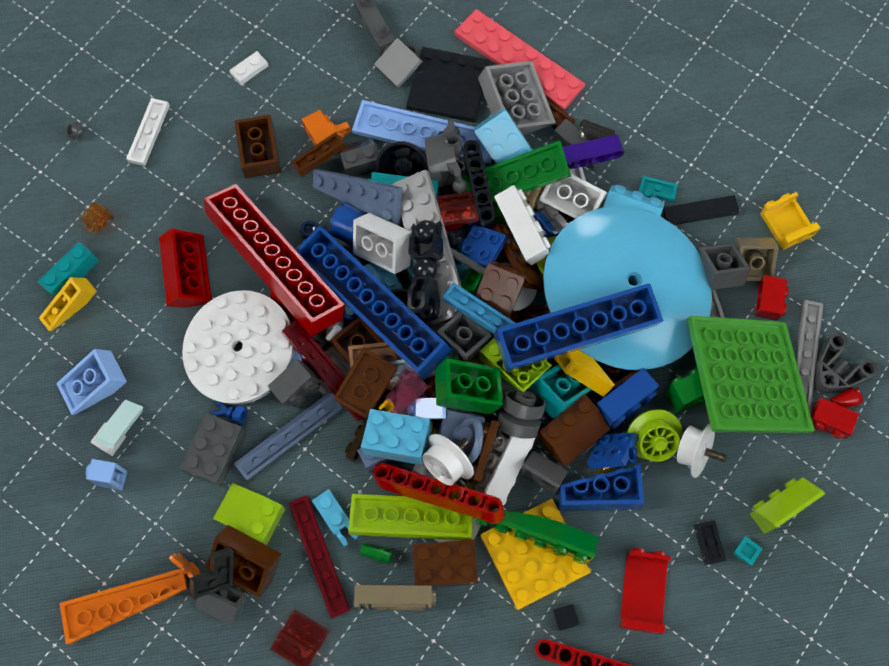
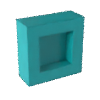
[732,536,763,566]

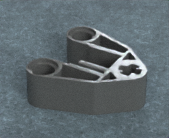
[814,332,879,394]

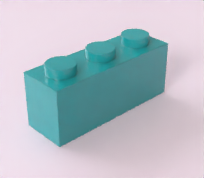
[38,242,99,298]

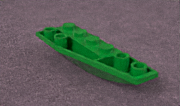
[473,511,599,565]

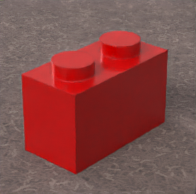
[755,275,789,321]
[810,398,859,439]

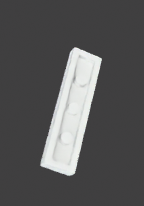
[126,98,170,166]

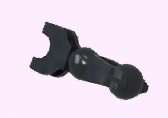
[407,220,443,321]

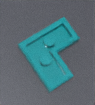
[638,176,678,203]

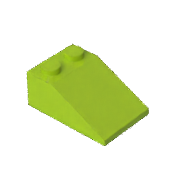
[213,483,286,546]

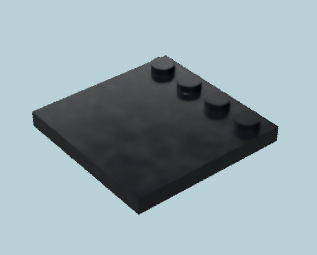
[406,46,490,123]

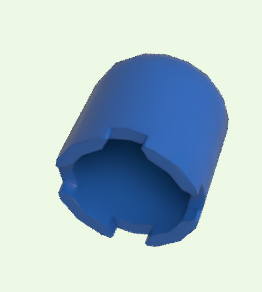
[327,201,366,246]

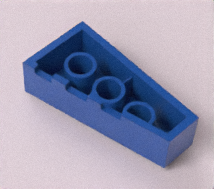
[558,464,644,511]

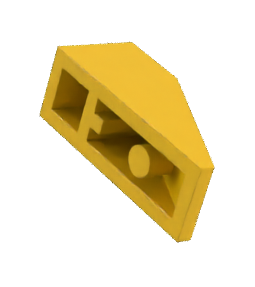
[39,277,97,331]

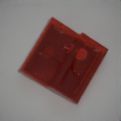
[436,191,479,227]
[270,609,330,666]

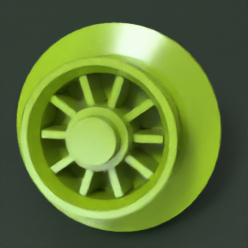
[627,409,682,462]

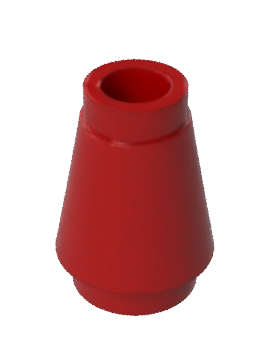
[830,388,863,408]

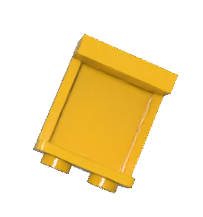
[760,192,820,250]

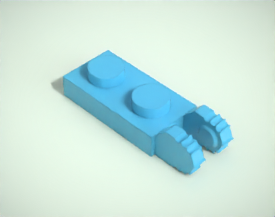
[312,489,358,546]

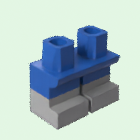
[533,204,568,238]

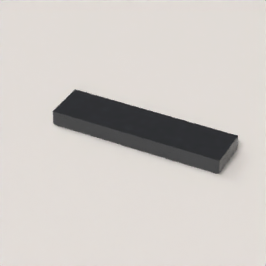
[663,195,740,225]

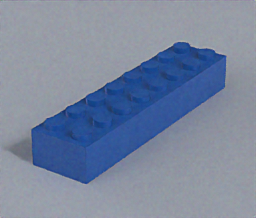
[494,283,664,372]

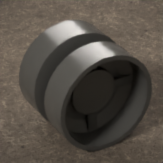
[497,389,546,439]

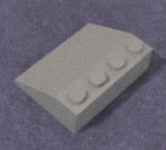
[478,61,556,135]

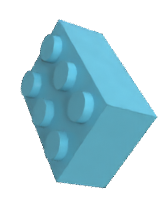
[474,107,533,164]
[361,409,432,465]

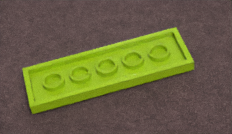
[348,494,473,540]

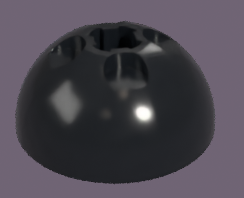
[376,141,429,177]

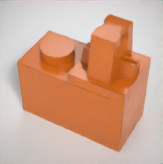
[301,110,351,146]

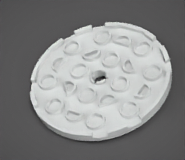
[182,290,295,405]

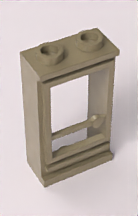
[354,585,436,611]

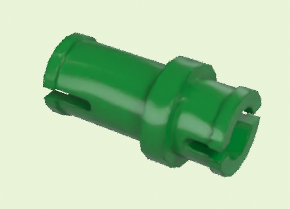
[360,543,393,565]

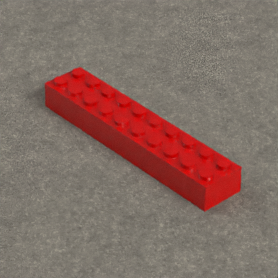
[204,184,345,337]

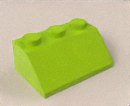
[749,477,825,534]

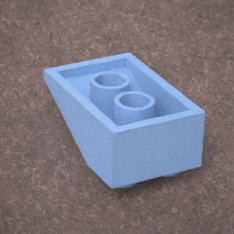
[56,349,127,415]

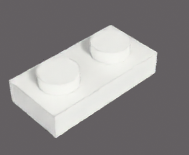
[229,51,268,85]

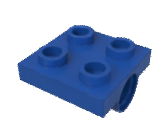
[458,224,508,268]
[587,432,638,468]

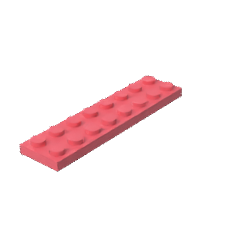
[455,9,585,111]

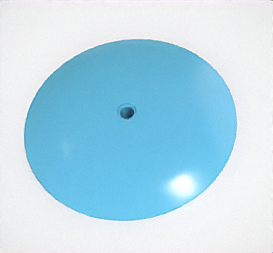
[543,206,712,370]

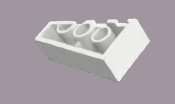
[494,185,551,265]
[475,429,535,510]

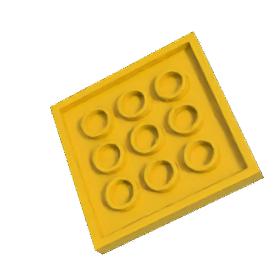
[480,499,591,611]

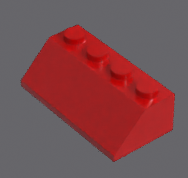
[159,228,212,308]

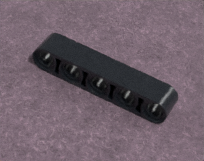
[463,140,495,229]

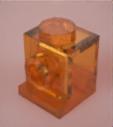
[81,202,114,234]

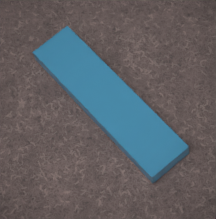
[442,282,516,334]

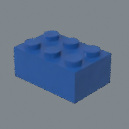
[596,368,659,430]

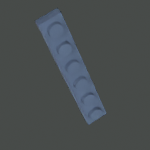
[234,391,343,480]

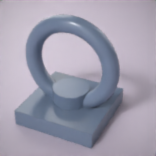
[438,408,485,464]

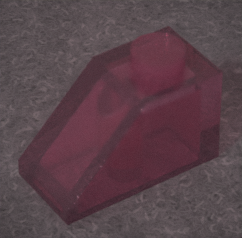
[394,368,429,414]

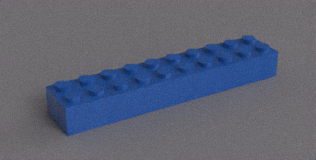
[296,225,453,380]

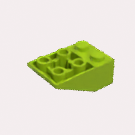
[479,337,551,393]

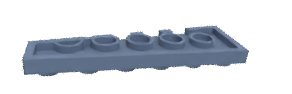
[313,169,402,225]

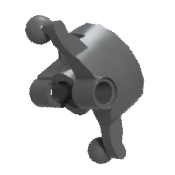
[425,119,467,193]

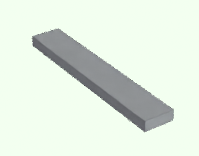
[795,300,823,411]

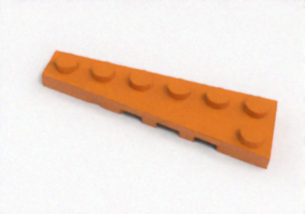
[59,569,188,645]

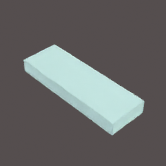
[95,399,143,449]

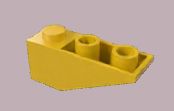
[554,350,615,397]

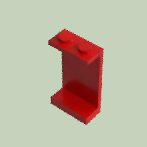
[619,548,671,635]

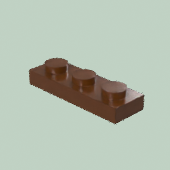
[291,132,346,177]

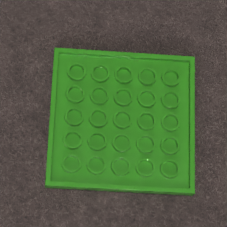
[687,316,815,434]

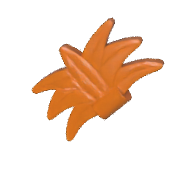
[169,553,201,578]

